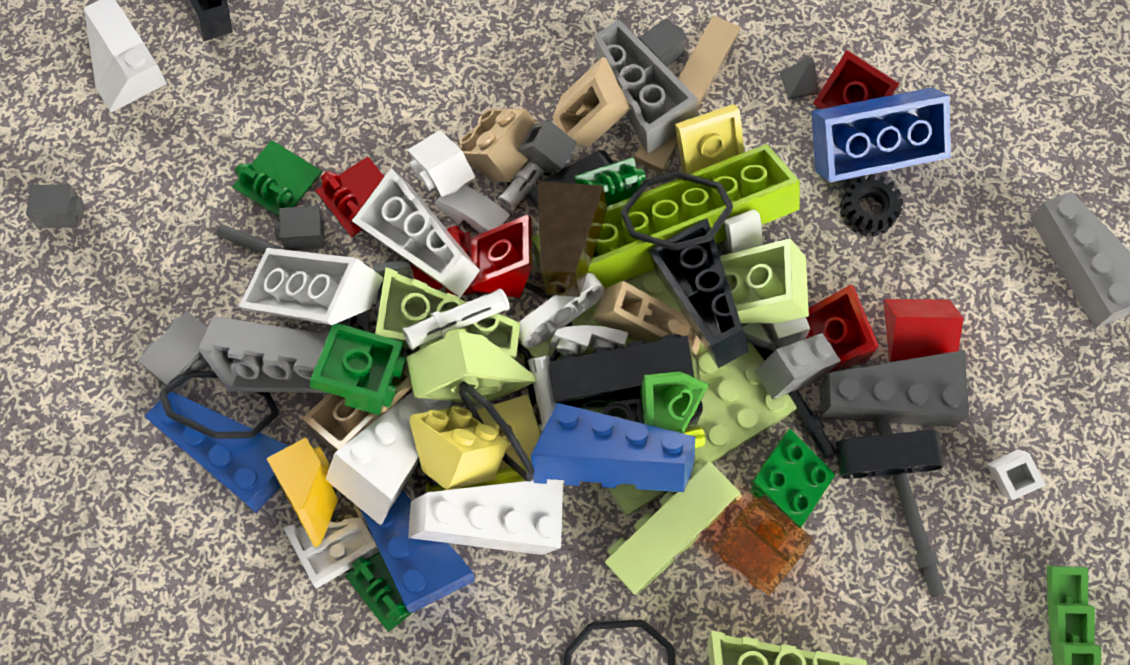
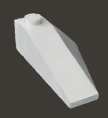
[84,0,167,112]

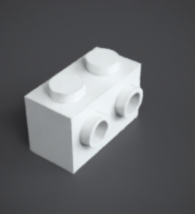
[408,130,475,197]

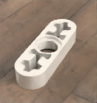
[519,273,605,348]

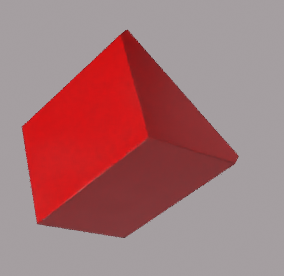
[813,50,901,109]
[470,214,532,298]
[805,285,879,373]
[883,299,964,362]

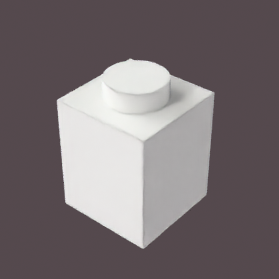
[987,449,1045,501]

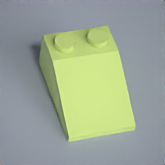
[720,239,809,323]
[406,329,536,404]

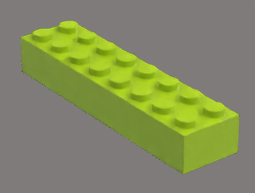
[532,144,800,288]

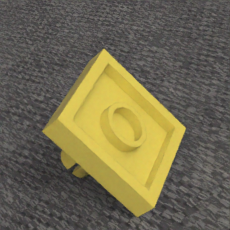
[675,104,745,174]
[476,394,541,471]

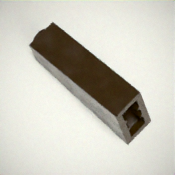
[537,181,607,297]

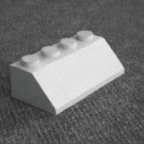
[239,248,384,325]

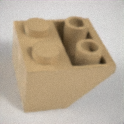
[553,57,631,147]
[458,108,537,182]

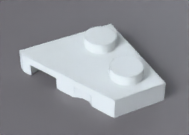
[283,517,379,589]

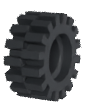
[840,174,903,237]

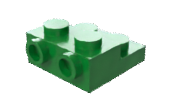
[310,323,406,415]

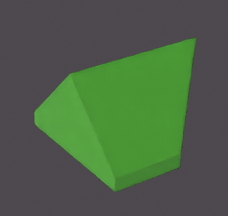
[640,371,709,434]

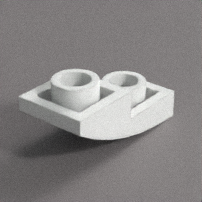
[434,184,510,234]
[723,209,763,255]
[549,325,628,356]

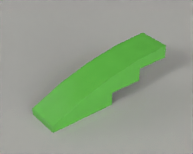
[1046,565,1101,665]

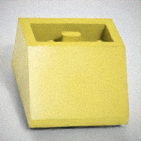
[409,406,509,490]

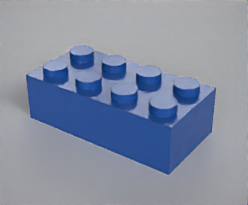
[811,87,951,183]

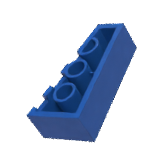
[145,391,289,513]
[531,403,695,492]
[360,490,475,613]

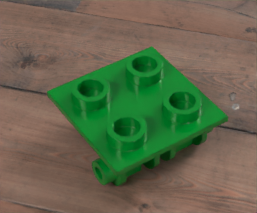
[232,140,322,217]
[574,157,646,207]
[750,428,836,528]
[345,551,414,633]

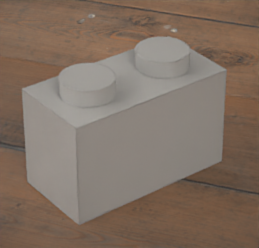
[138,311,208,394]
[754,333,841,399]

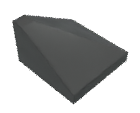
[780,57,819,100]
[743,323,779,352]

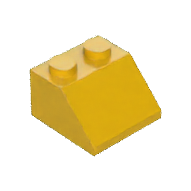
[266,437,338,547]

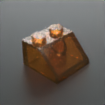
[712,496,814,596]

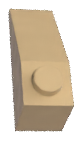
[593,281,701,355]

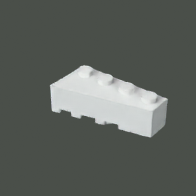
[352,168,480,297]
[325,391,452,525]
[408,479,563,555]

